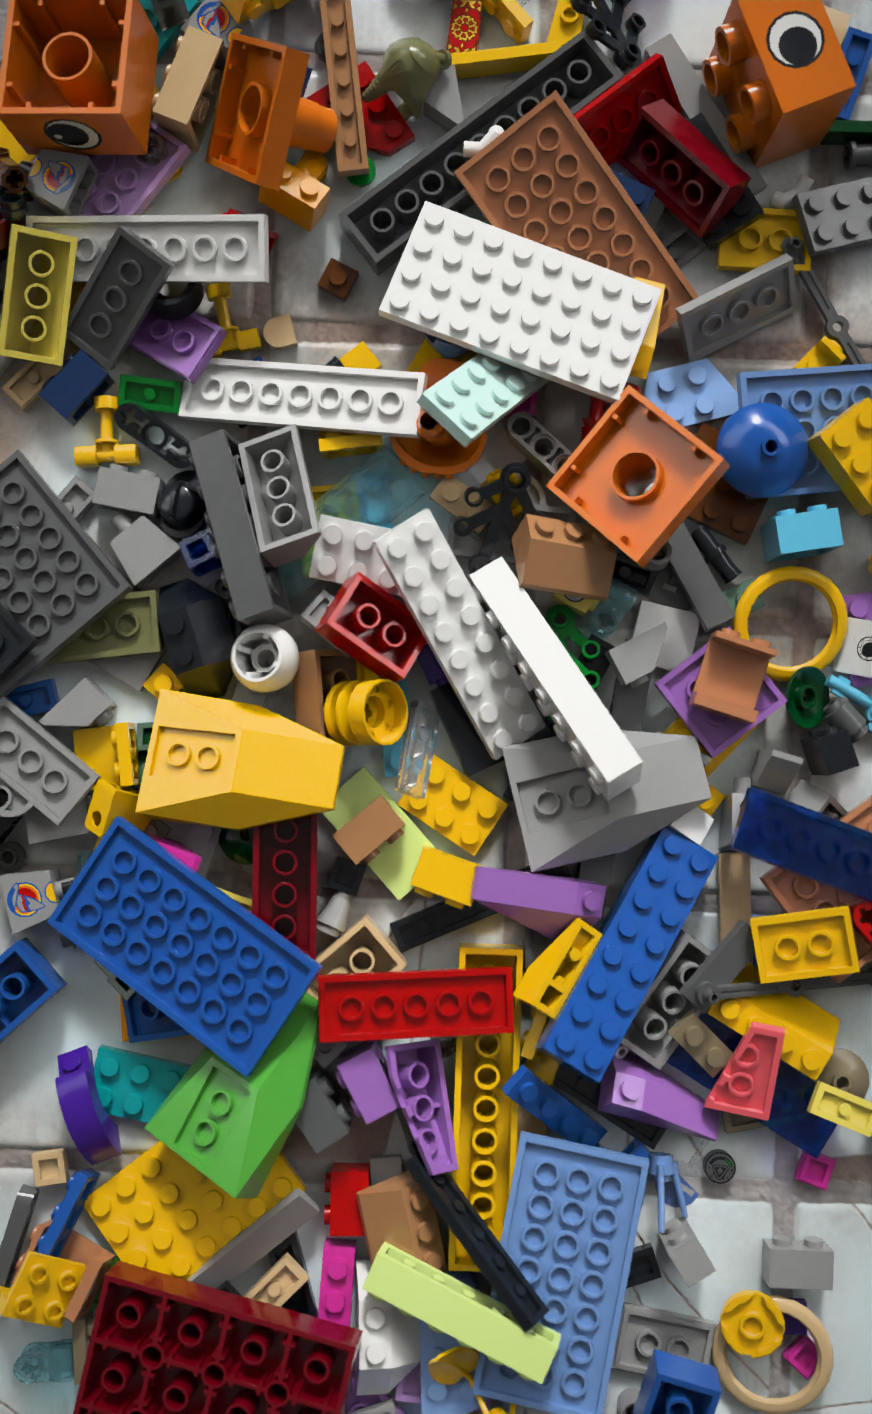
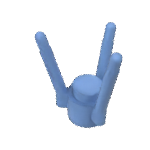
[641,1152,688,1234]

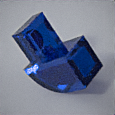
[178,519,222,578]

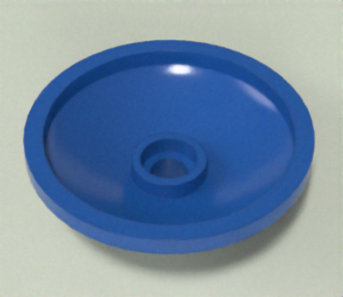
[715,403,809,498]

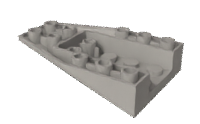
[501,730,712,873]

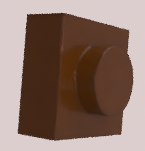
[317,258,359,302]

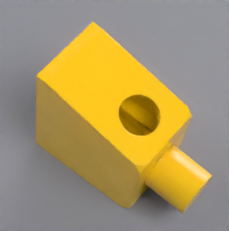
[85,778,151,851]

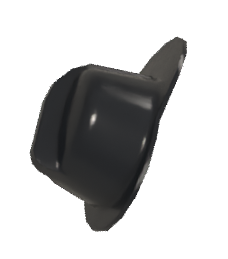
[158,470,207,538]

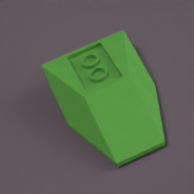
[145,993,319,1199]

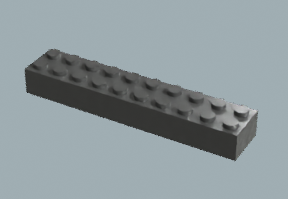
[339,29,623,276]

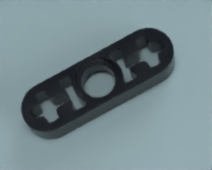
[115,402,191,468]

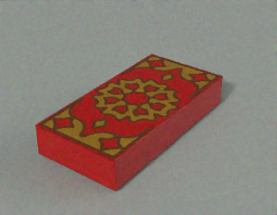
[446,0,483,54]

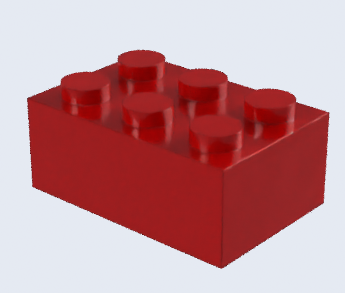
[314,572,426,682]

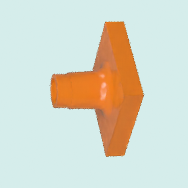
[205,32,338,191]
[546,385,730,568]

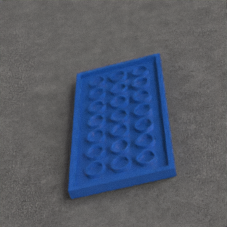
[47,816,323,1077]

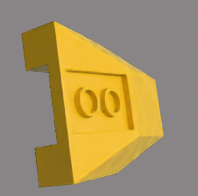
[135,689,345,830]

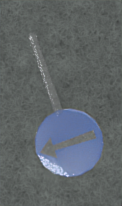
[655,1115,723,1207]

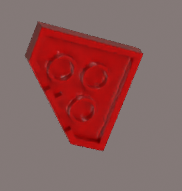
[306,61,415,157]

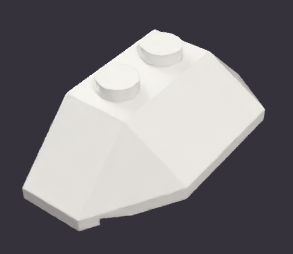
[355,1259,421,1396]

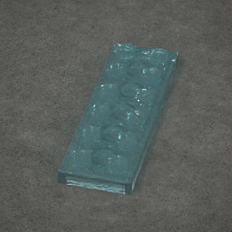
[279,445,425,603]

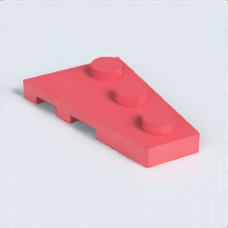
[704,1021,785,1121]

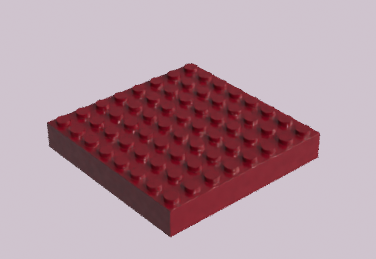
[73,1261,363,1414]

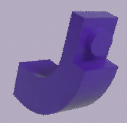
[55,1045,122,1165]

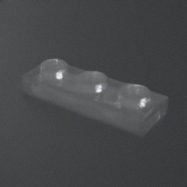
[394,700,440,799]

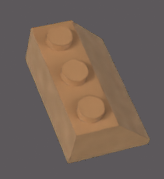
[511,514,617,601]
[293,649,357,741]
[356,1171,448,1272]

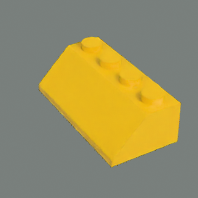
[706,963,841,1081]

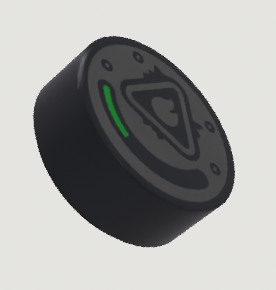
[703,1149,736,1184]

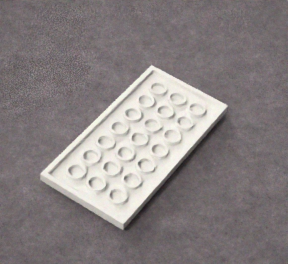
[379,201,662,404]

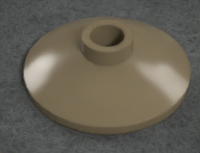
[806,1048,869,1098]

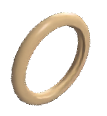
[711,1295,834,1414]

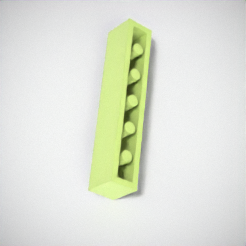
[362,1242,561,1384]

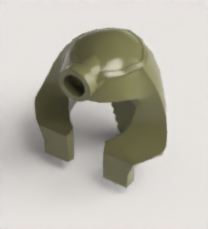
[361,37,452,120]

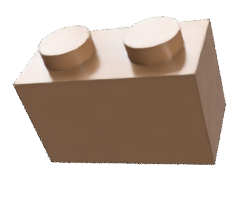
[332,795,405,865]

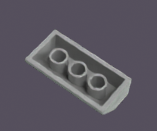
[238,424,322,568]
[621,929,712,1070]

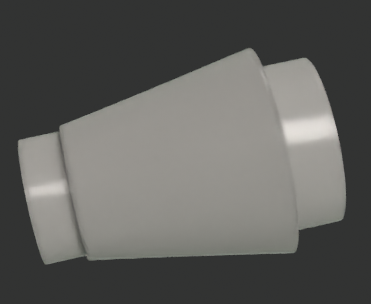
[316,890,353,939]

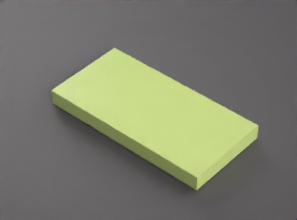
[323,766,436,901]

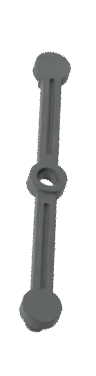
[780,236,866,365]
[694,965,872,1006]

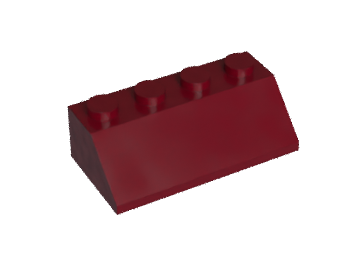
[615,99,751,238]

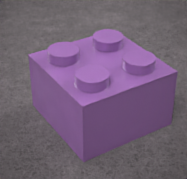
[335,1040,401,1124]

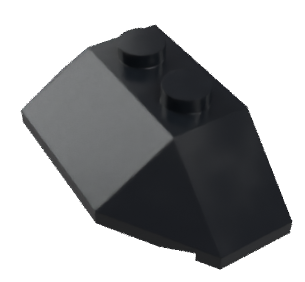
[157,578,236,698]

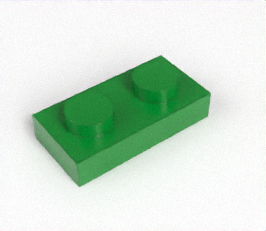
[118,374,183,414]

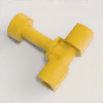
[205,283,262,358]
[74,395,141,468]

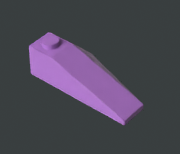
[470,866,606,940]
[385,1038,458,1175]
[598,1053,719,1141]

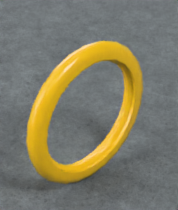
[732,566,848,682]

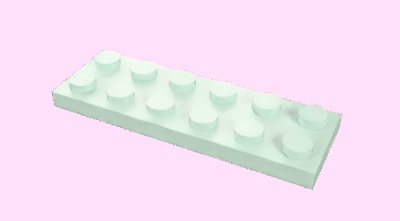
[417,353,551,447]

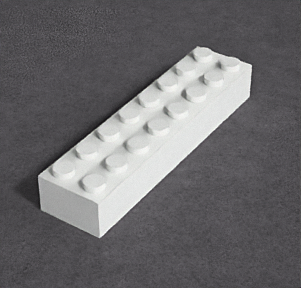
[469,556,642,801]

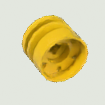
[324,679,408,746]

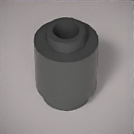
[822,698,869,744]

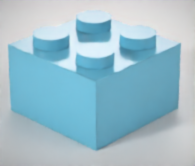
[760,504,844,563]

